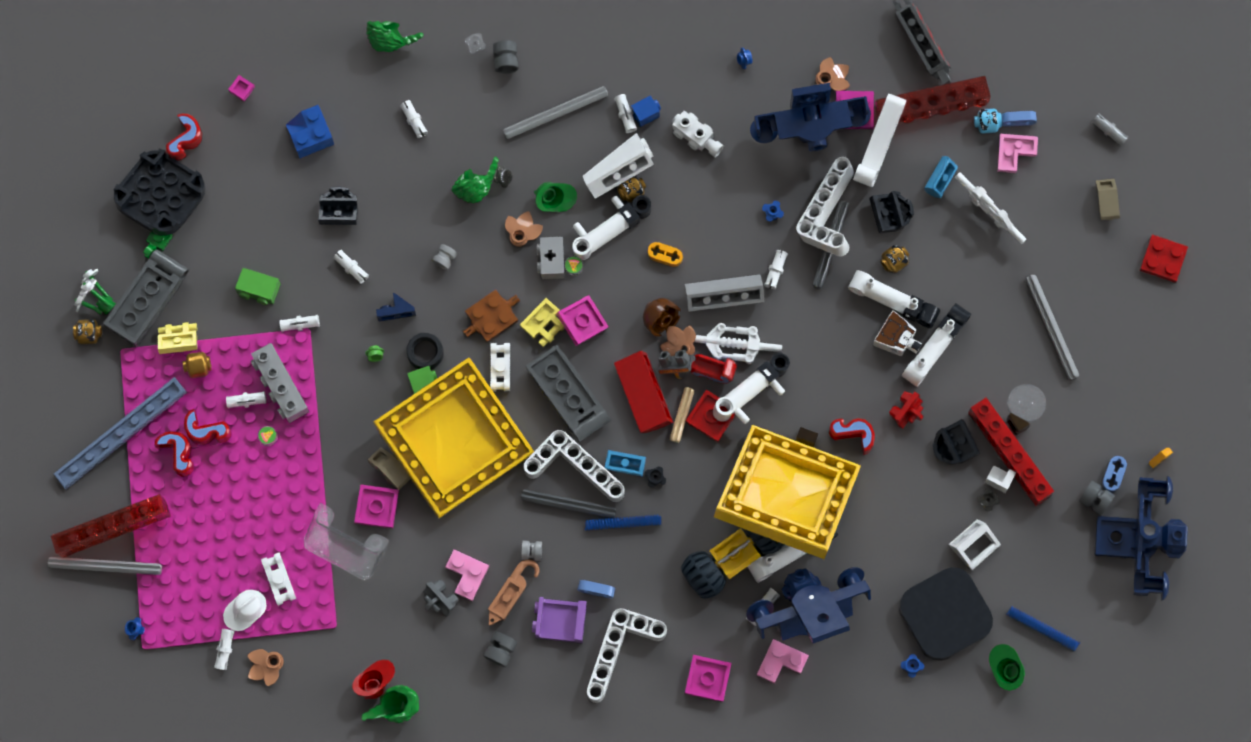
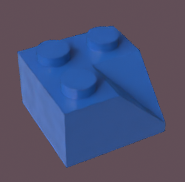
[286,104,335,158]

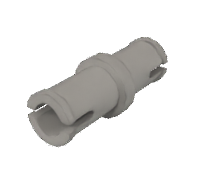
[1091,113,1128,146]

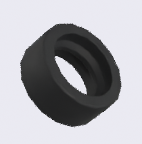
[407,333,443,370]

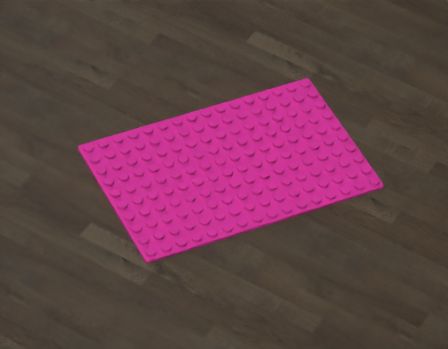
[120,328,337,650]

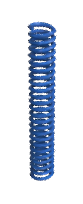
[585,514,661,531]
[1006,606,1081,651]

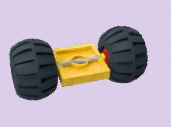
[681,528,785,599]

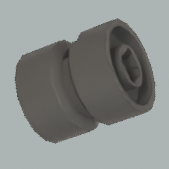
[493,40,519,74]
[1079,481,1115,516]
[483,631,518,667]

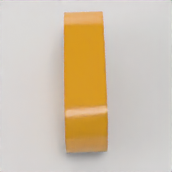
[648,242,683,267]

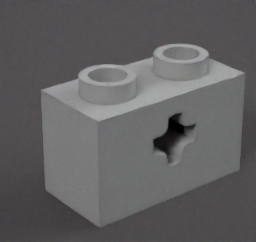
[537,237,565,279]

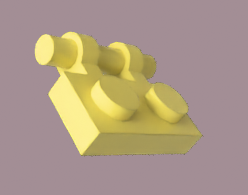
[520,298,565,347]
[158,322,197,354]

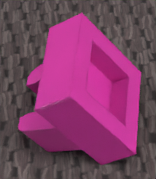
[228,75,255,101]

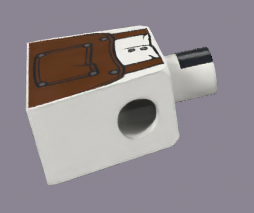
[873,310,922,356]

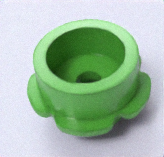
[365,345,384,362]

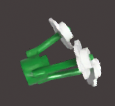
[74,269,116,315]

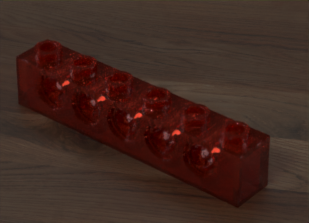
[875,76,991,123]
[51,494,171,558]

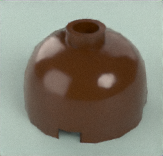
[643,298,681,337]

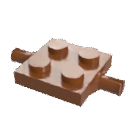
[463,289,520,342]

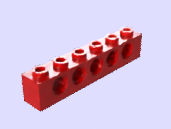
[968,397,1054,506]

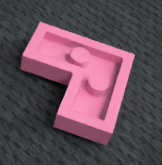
[997,134,1038,173]
[446,550,489,602]
[757,639,809,684]

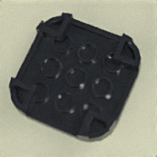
[114,148,205,236]
[899,567,993,661]

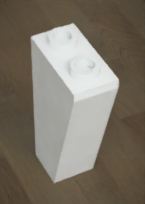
[583,133,654,198]

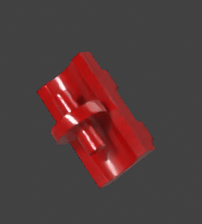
[889,391,924,429]

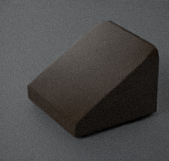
[1007,413,1031,435]
[795,427,818,448]

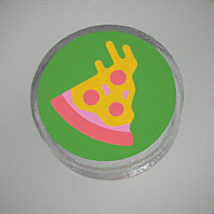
[564,256,583,276]
[258,426,278,446]

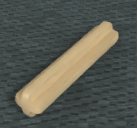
[670,387,694,443]

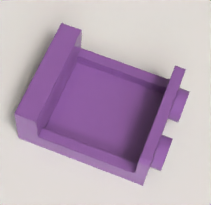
[532,597,587,643]

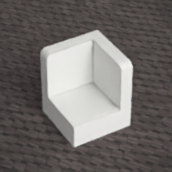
[985,466,1016,493]

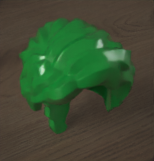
[366,21,424,52]
[451,156,499,204]
[361,685,419,723]

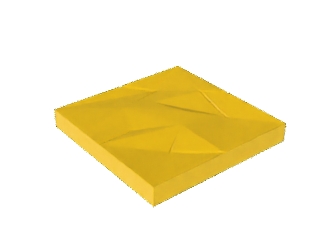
[373,358,534,519]
[714,425,861,559]

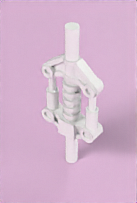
[955,172,1027,244]
[695,323,782,364]

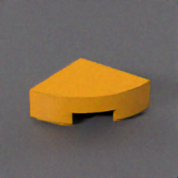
[1148,448,1173,468]

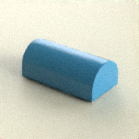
[924,156,958,198]
[605,450,646,477]

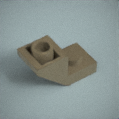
[1095,179,1120,220]
[368,447,411,490]

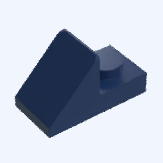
[376,292,416,322]

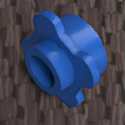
[737,48,753,69]
[762,201,784,222]
[125,617,145,640]
[901,654,924,678]

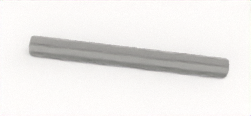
[503,86,608,139]
[1026,275,1079,380]
[48,557,162,575]

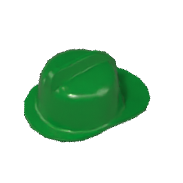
[534,182,577,212]
[989,644,1025,691]

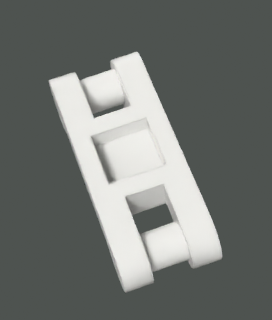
[490,343,510,392]
[261,552,296,606]

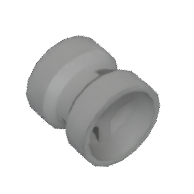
[432,244,457,270]
[522,540,542,561]

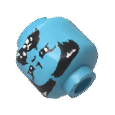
[974,108,1002,134]

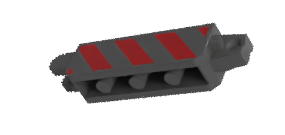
[892,0,952,86]

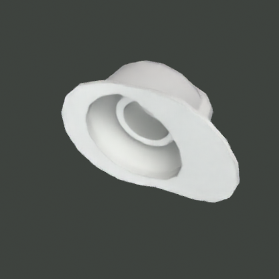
[223,590,267,631]

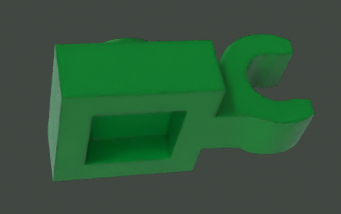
[143,232,173,259]

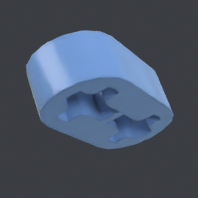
[1001,111,1037,126]
[1102,456,1127,493]
[577,580,616,598]

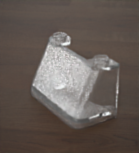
[304,503,389,580]

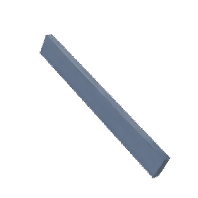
[54,377,187,490]

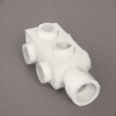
[672,111,724,157]

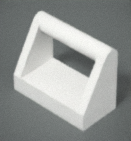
[948,519,1001,570]

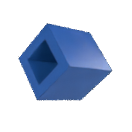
[631,95,661,127]

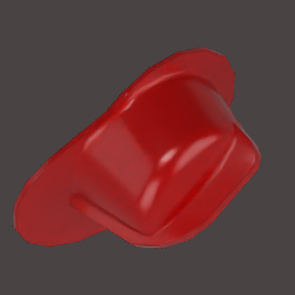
[352,660,395,699]

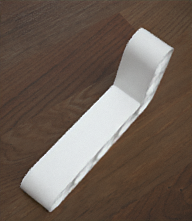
[853,94,906,187]
[796,157,854,256]
[524,430,625,502]
[587,608,667,703]

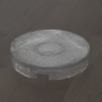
[1007,384,1046,422]

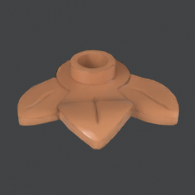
[815,57,850,91]
[505,211,543,247]
[660,326,696,356]
[247,649,284,686]

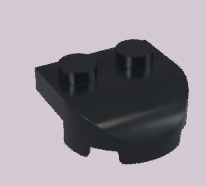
[318,187,358,225]
[869,191,914,233]
[932,419,980,465]

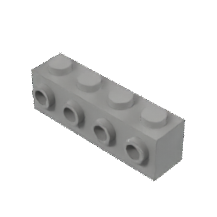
[685,275,764,312]
[251,343,309,423]

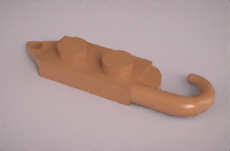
[488,559,539,626]

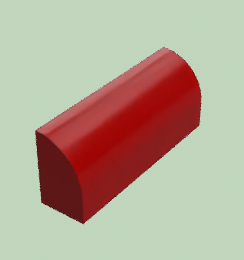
[614,351,674,433]

